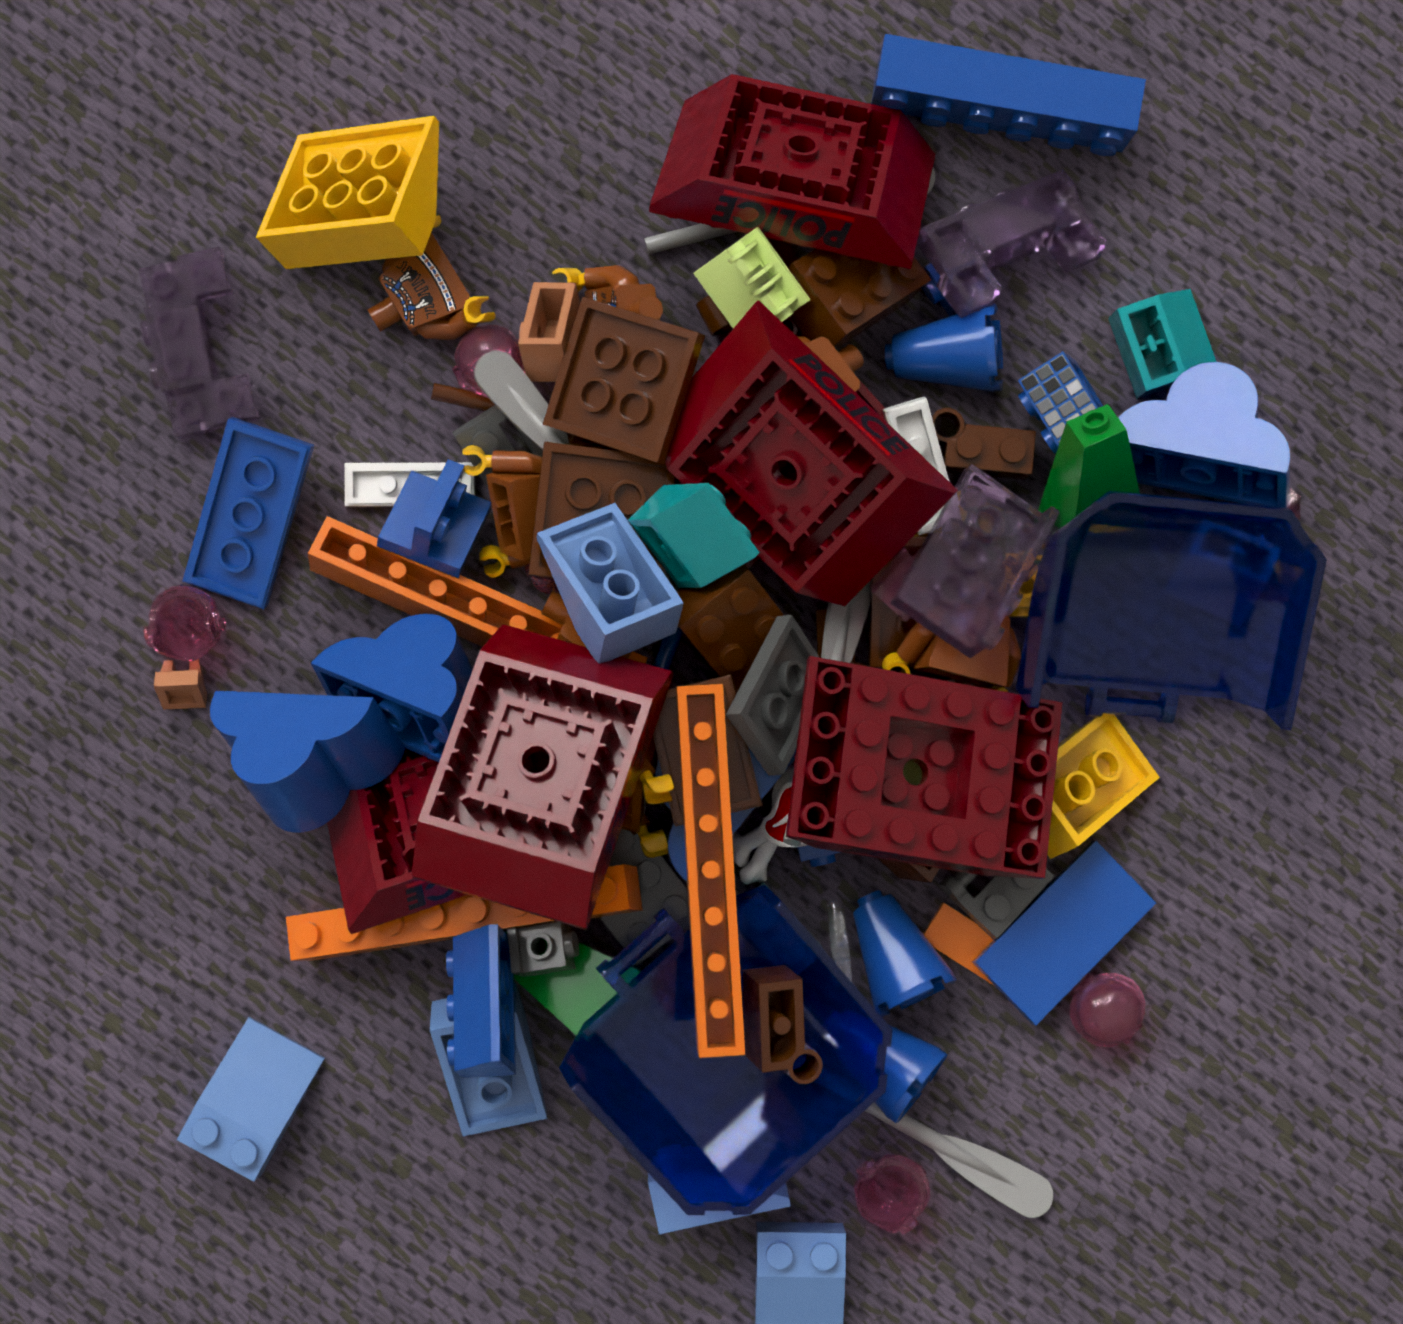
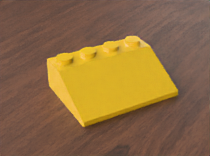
[256,116,439,269]

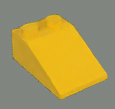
[1047,708,1160,859]

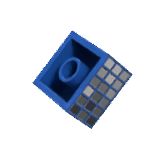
[1018,351,1103,454]

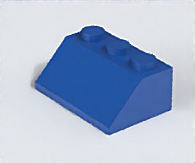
[446,924,516,1078]

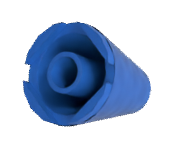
[885,304,1003,392]
[853,890,957,1018]
[823,1007,948,1123]

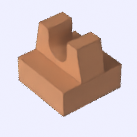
[154,659,207,710]

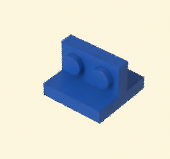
[377,459,491,578]

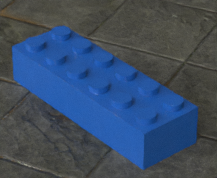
[871,34,1146,156]

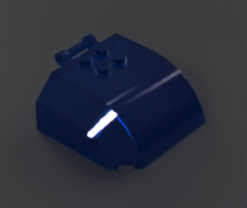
[1016,491,1327,730]
[559,884,893,1215]

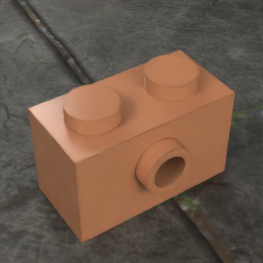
[518,282,580,382]

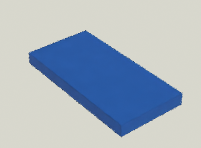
[182,417,314,609]
[972,841,1156,1026]

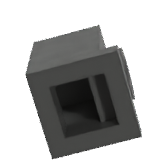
[507,922,579,977]

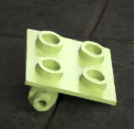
[693,227,811,328]

